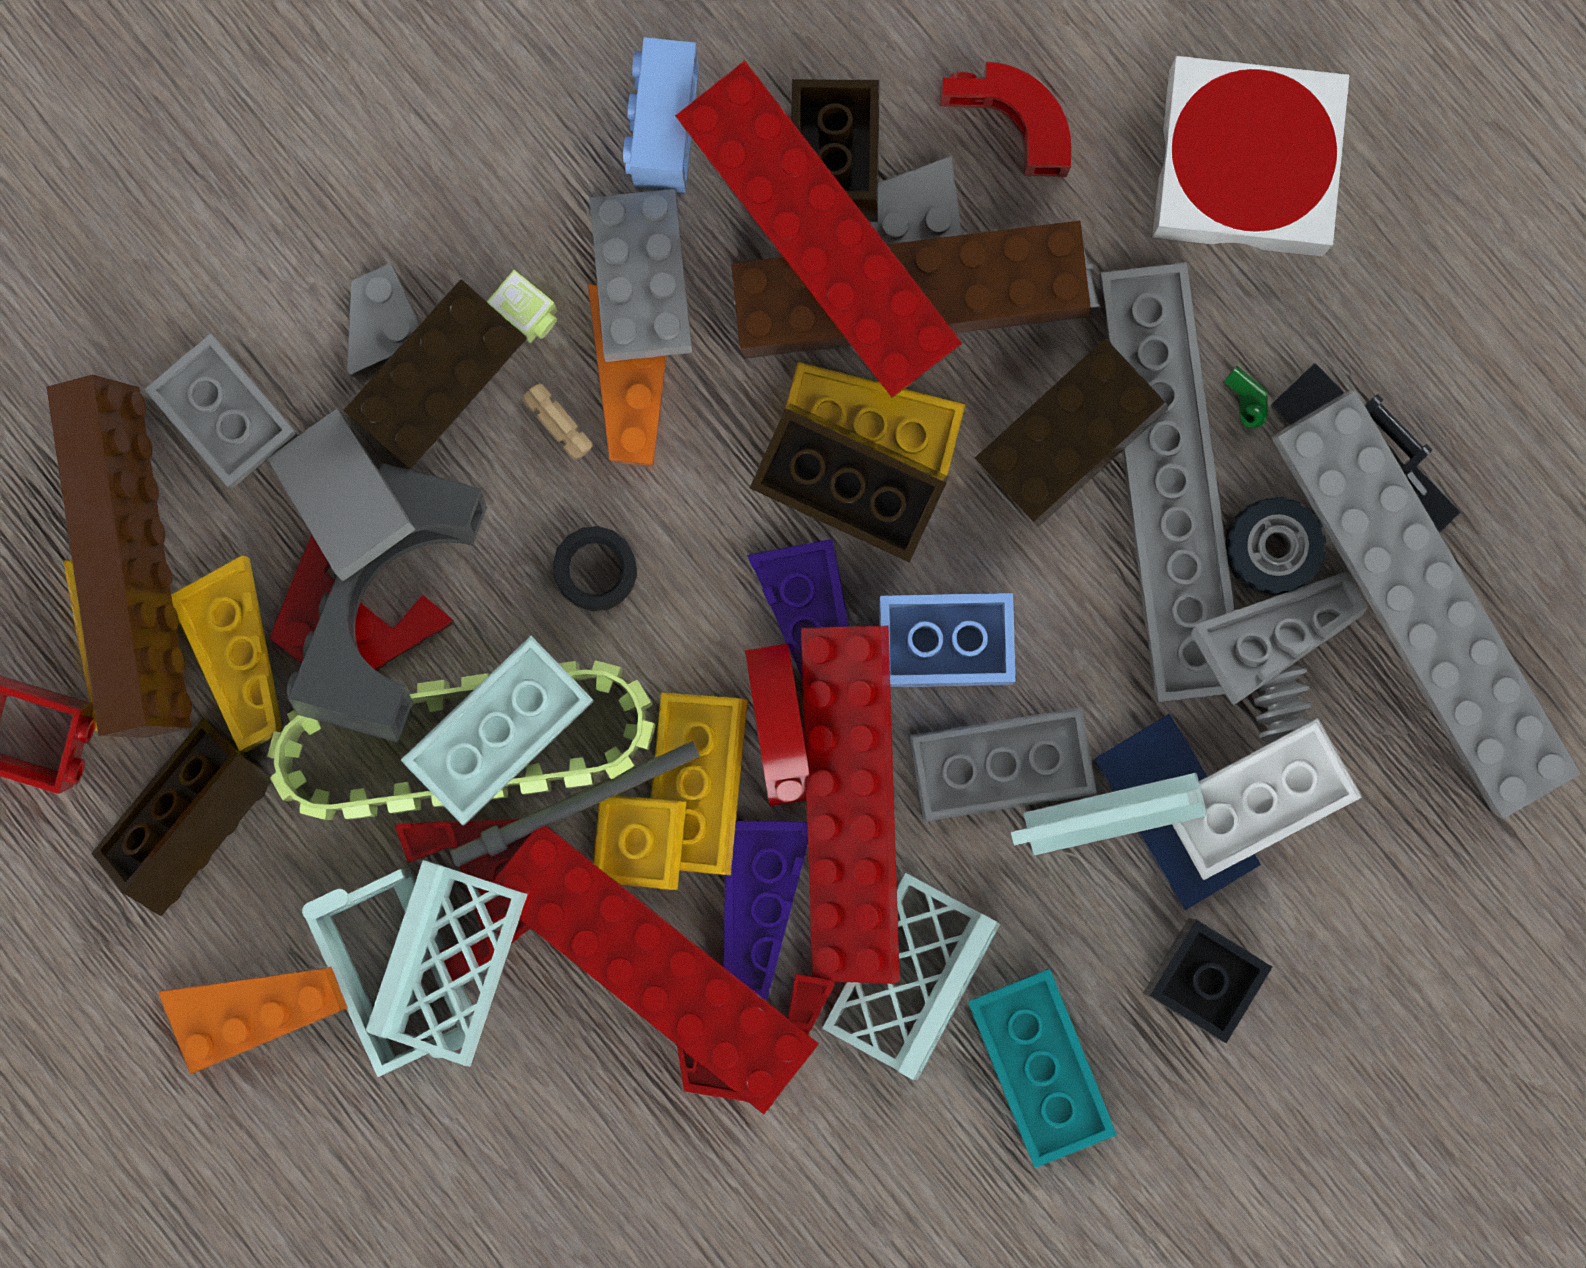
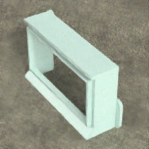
[302,868,473,1077]

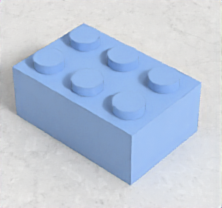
[623,37,699,193]
[878,593,1015,687]

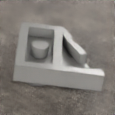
[347,263,419,378]

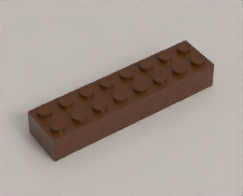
[731,220,1091,358]
[46,375,192,738]

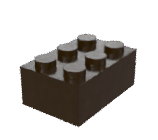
[791,79,880,222]

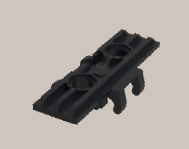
[1271,363,1461,533]

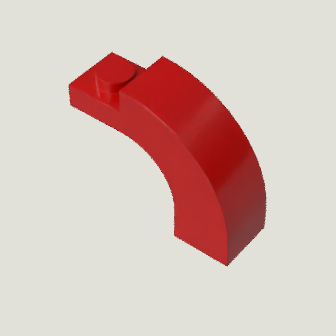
[940,62,1072,177]
[745,643,809,806]

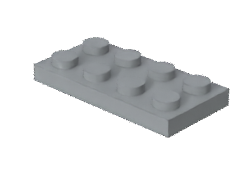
[589,189,692,362]

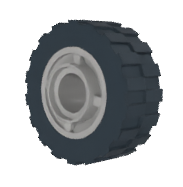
[1225,497,1326,594]

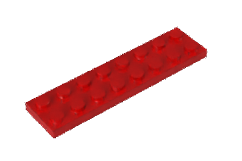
[675,60,962,398]
[801,625,900,984]
[485,826,819,1114]

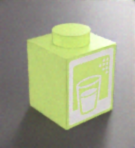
[487,270,558,344]

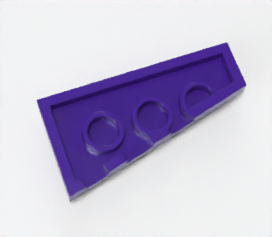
[747,539,850,680]

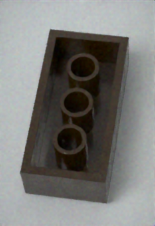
[343,279,527,469]
[975,338,1168,527]
[749,403,949,563]

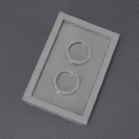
[144,333,297,489]

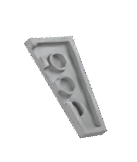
[1191,572,1368,706]

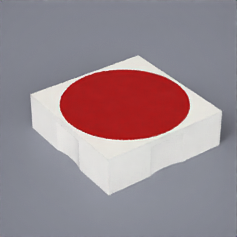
[1152,56,1349,257]

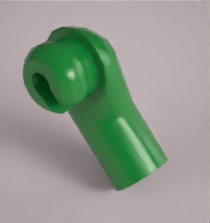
[1223,366,1268,429]

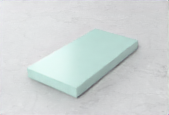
[401,636,594,825]

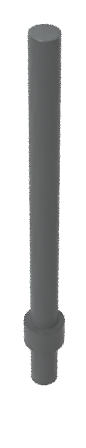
[450,741,700,867]

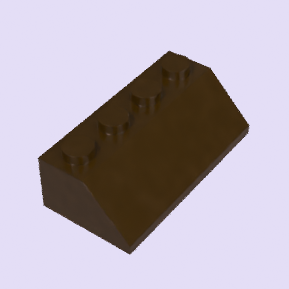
[91,717,272,916]

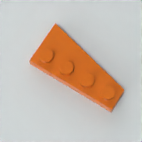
[158,967,348,1074]

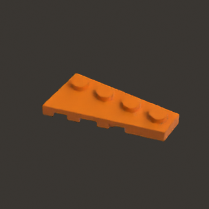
[588,284,667,467]

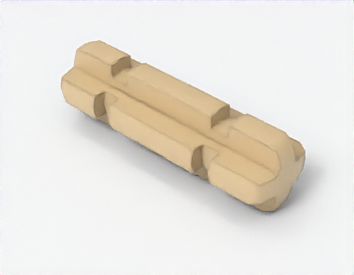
[523,384,593,460]

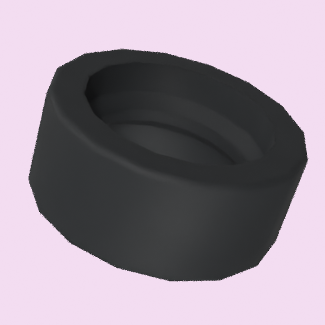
[553,526,637,611]

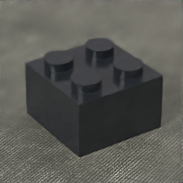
[1143,918,1273,1044]

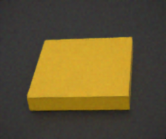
[593,795,686,890]

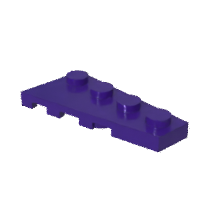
[724,821,808,999]

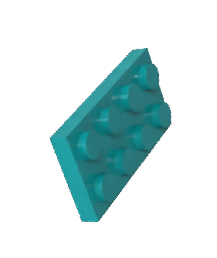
[967,968,1117,1168]

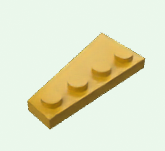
[171,555,283,752]

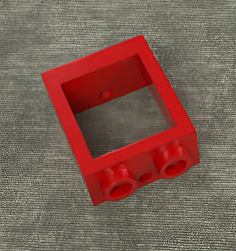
[0,675,96,794]

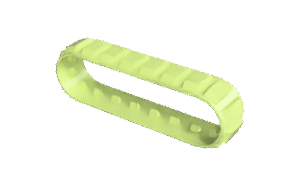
[267,660,656,820]

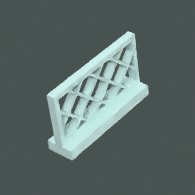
[1011,773,1207,856]
[365,860,527,1067]
[822,873,1001,1080]

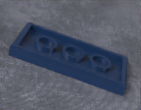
[1093,714,1261,910]

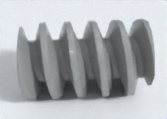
[1254,664,1313,743]

